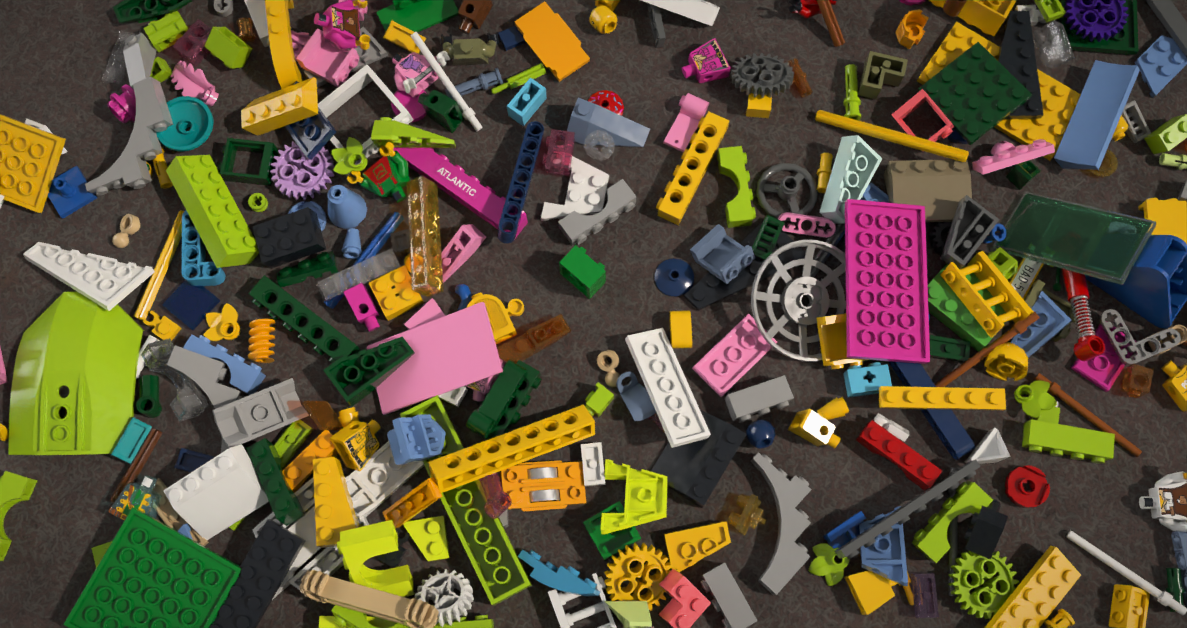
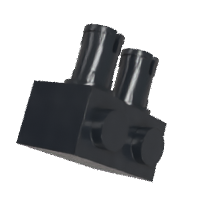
[964,499,1008,559]

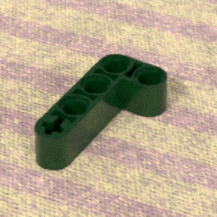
[466,360,528,440]

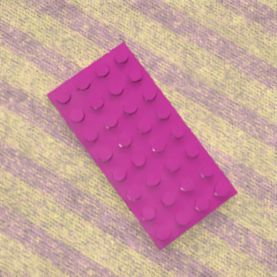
[845,199,930,364]

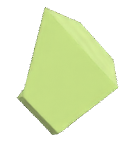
[604,601,652,628]

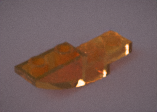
[497,314,571,363]

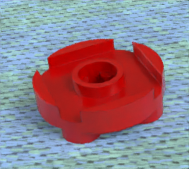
[1005,465,1050,508]

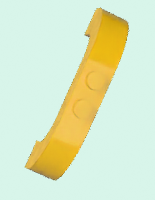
[265,0,302,89]

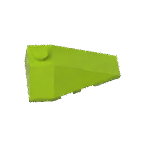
[371,117,456,148]

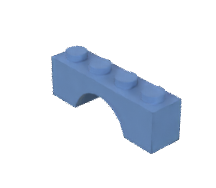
[183,334,266,395]

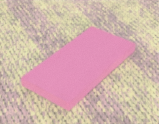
[692,314,777,397]

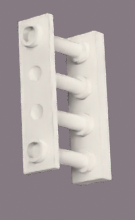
[548,573,617,628]

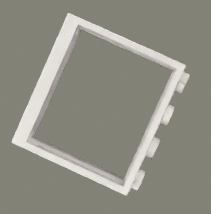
[318,64,414,165]

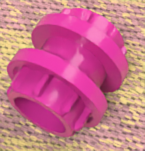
[107,84,136,123]

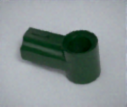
[136,375,162,418]

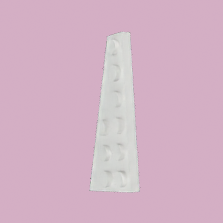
[23,242,154,311]

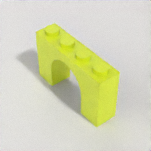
[337,520,414,597]

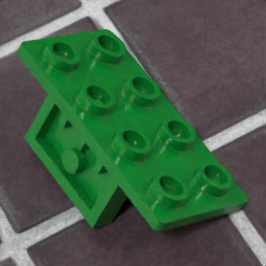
[377,0,459,43]

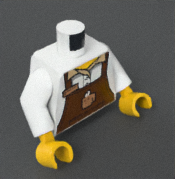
[1139,471,1187,532]

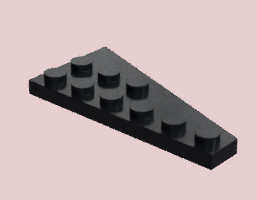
[998,11,1043,119]
[684,222,806,311]

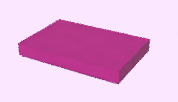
[1071,321,1137,392]

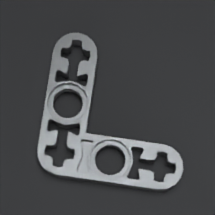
[1099,309,1181,365]

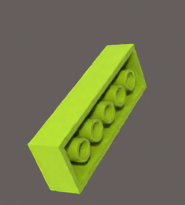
[166,155,259,268]

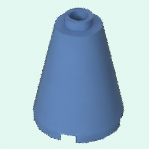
[328,185,367,229]

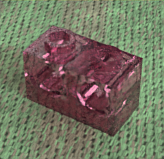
[173,19,212,67]
[542,129,575,176]

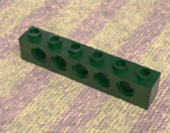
[248,275,360,363]

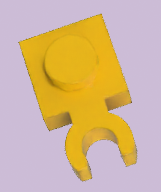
[143,311,182,344]

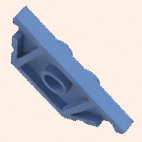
[1135,35,1187,98]
[859,506,908,586]

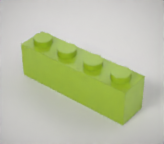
[1022,419,1115,464]

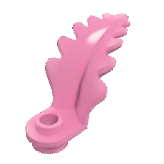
[171,61,219,107]

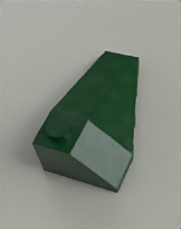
[113,0,192,24]
[323,337,415,407]

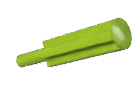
[491,63,546,94]

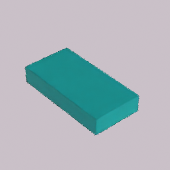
[111,417,152,464]

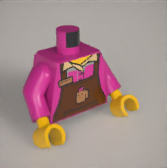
[314,0,370,50]

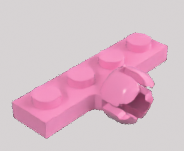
[972,139,1055,174]

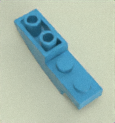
[518,549,600,596]

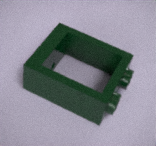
[219,138,278,186]

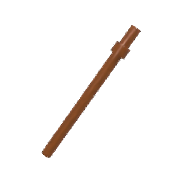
[934,312,1040,387]
[1034,373,1142,457]

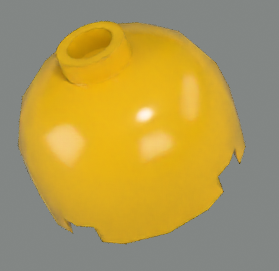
[984,343,1028,381]

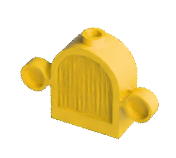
[467,293,524,344]

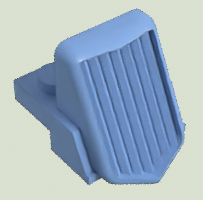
[387,414,446,465]

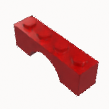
[856,420,942,490]

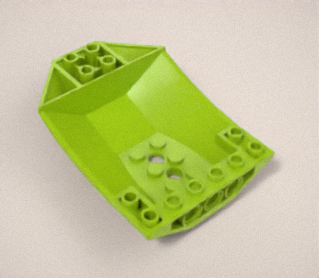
[8,292,144,455]

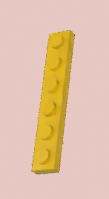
[879,386,1006,410]

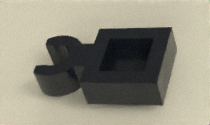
[377,528,410,568]

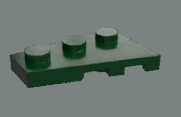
[277,251,339,287]

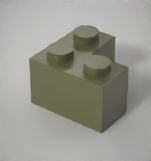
[858,51,908,99]

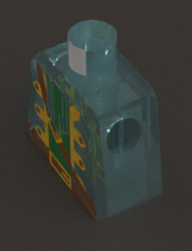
[109,475,162,520]

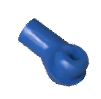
[455,284,472,311]

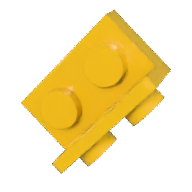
[1109,584,1150,628]

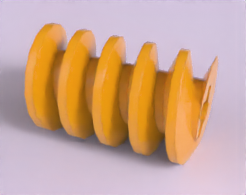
[248,319,276,363]

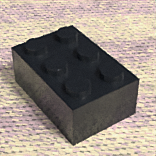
[253,207,326,268]

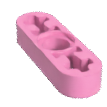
[778,212,836,238]

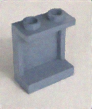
[690,224,755,284]

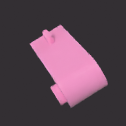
[663,93,709,152]

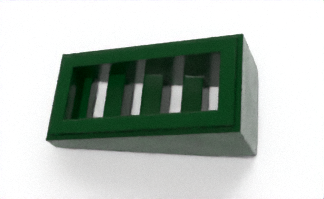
[752,215,785,260]

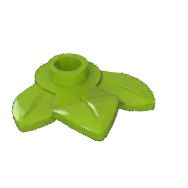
[331,137,368,175]
[1014,380,1057,418]
[809,543,850,586]

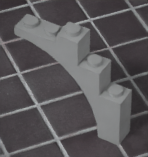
[85,77,174,195]
[167,345,243,453]
[751,452,812,595]

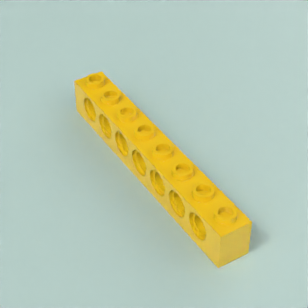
[428,405,595,493]

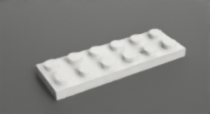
[625,328,711,448]

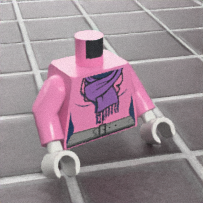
[392,51,450,98]

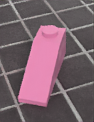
[429,224,486,283]

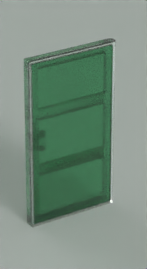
[993,191,1156,285]

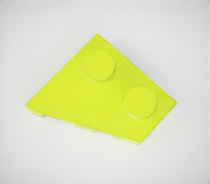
[404,516,450,562]

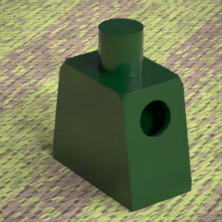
[418,90,464,133]

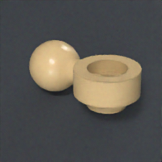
[112,214,140,248]
[597,350,620,387]

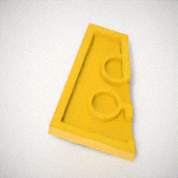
[664,521,731,573]

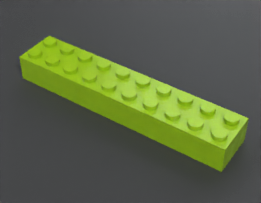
[400,395,532,606]

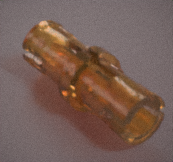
[788,59,813,98]

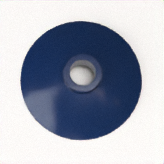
[654,258,694,297]

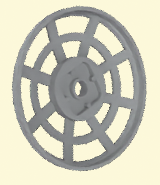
[751,240,846,361]

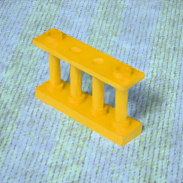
[941,251,1033,338]

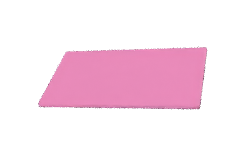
[367,302,503,415]

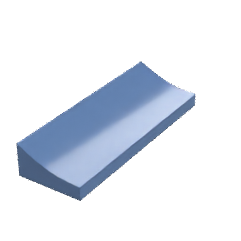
[1054,60,1140,170]

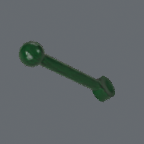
[1052,261,1062,291]

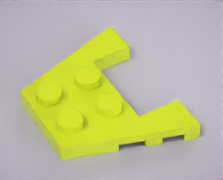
[601,459,668,534]

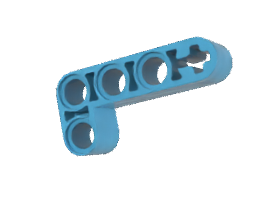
[182,210,226,287]

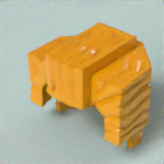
[895,9,929,49]

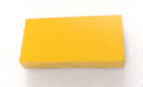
[383,21,426,54]

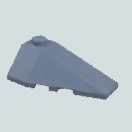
[565,98,650,147]

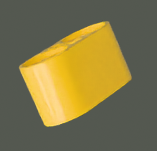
[669,310,692,349]

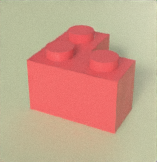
[658,569,711,628]

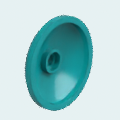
[156,96,214,151]

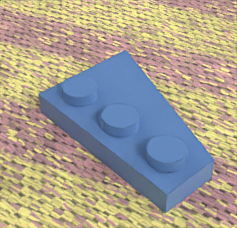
[1011,291,1072,358]

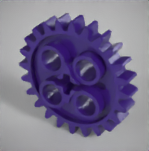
[1064,0,1128,42]

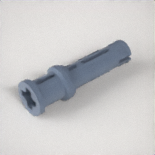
[445,67,503,99]

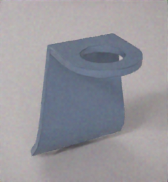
[616,372,656,421]

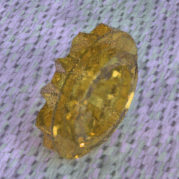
[1087,149,1118,178]

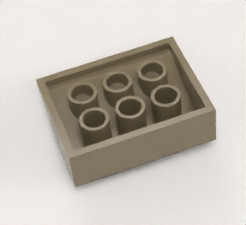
[884,159,972,222]

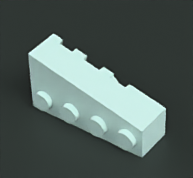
[819,135,882,224]

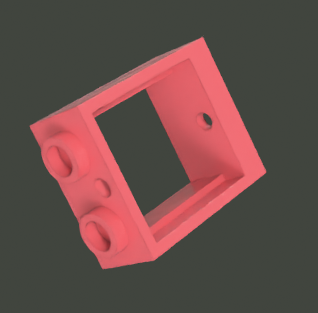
[891,89,954,152]

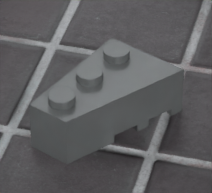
[940,195,1000,269]

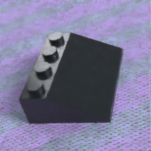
[651,410,746,508]

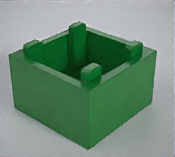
[559,245,606,299]
[583,501,641,561]

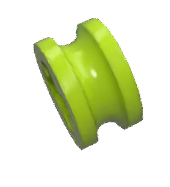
[248,193,268,212]

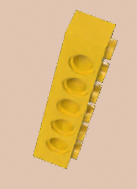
[656,111,729,226]

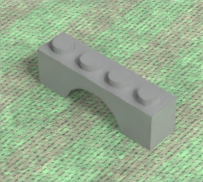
[558,179,636,246]

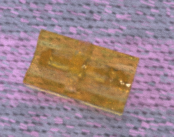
[728,494,766,535]

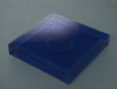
[162,276,221,331]

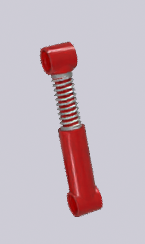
[1053,232,1105,361]

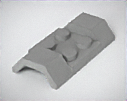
[212,378,309,448]

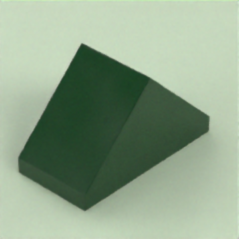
[1006,160,1041,190]

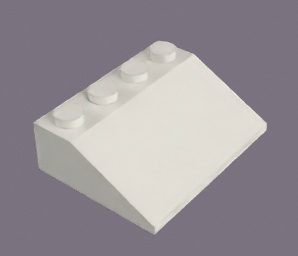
[163,444,269,540]

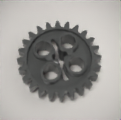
[731,53,794,98]

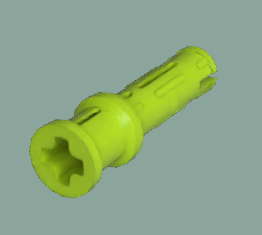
[843,64,861,121]

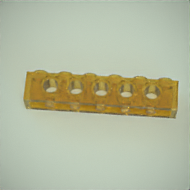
[407,176,443,297]

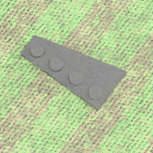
[304,26,388,88]

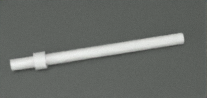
[410,32,483,132]
[1066,530,1187,616]

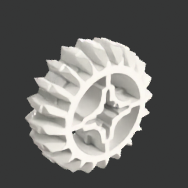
[415,569,474,627]

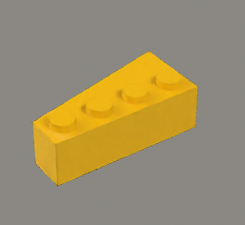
[313,457,360,548]

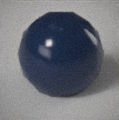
[746,420,775,449]

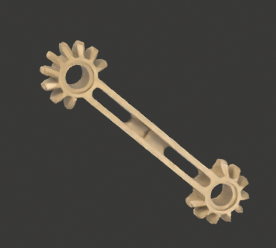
[299,570,439,628]

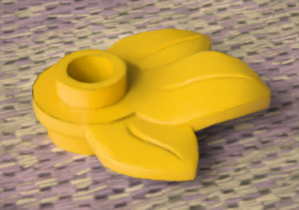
[204,303,240,341]

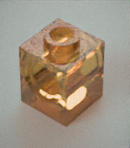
[1120,364,1154,398]

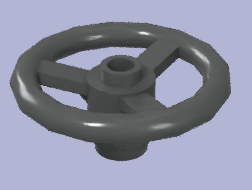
[756,163,818,221]

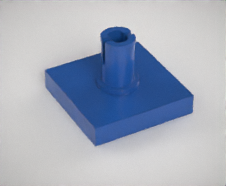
[48,166,97,218]

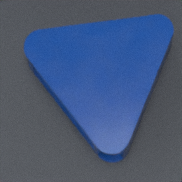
[1081,235,1187,329]

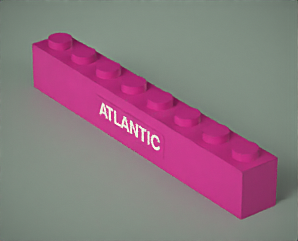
[393,148,528,240]

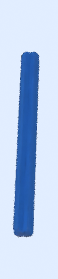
[324,212,404,309]

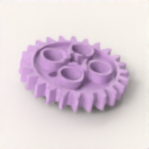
[270,141,335,200]

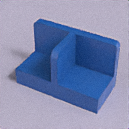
[823,511,866,548]

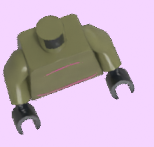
[441,32,499,65]

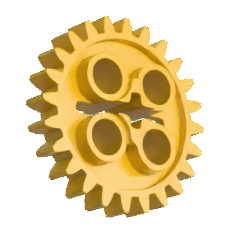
[604,543,672,611]

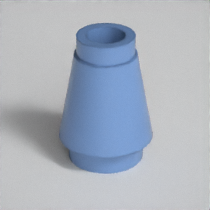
[342,228,362,259]

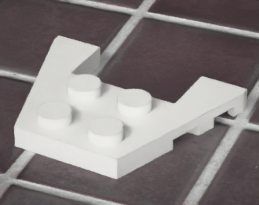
[541,148,609,221]

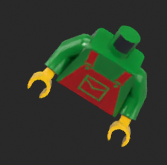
[347,142,410,203]

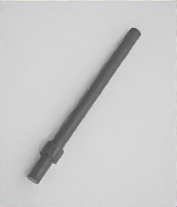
[947,468,958,596]

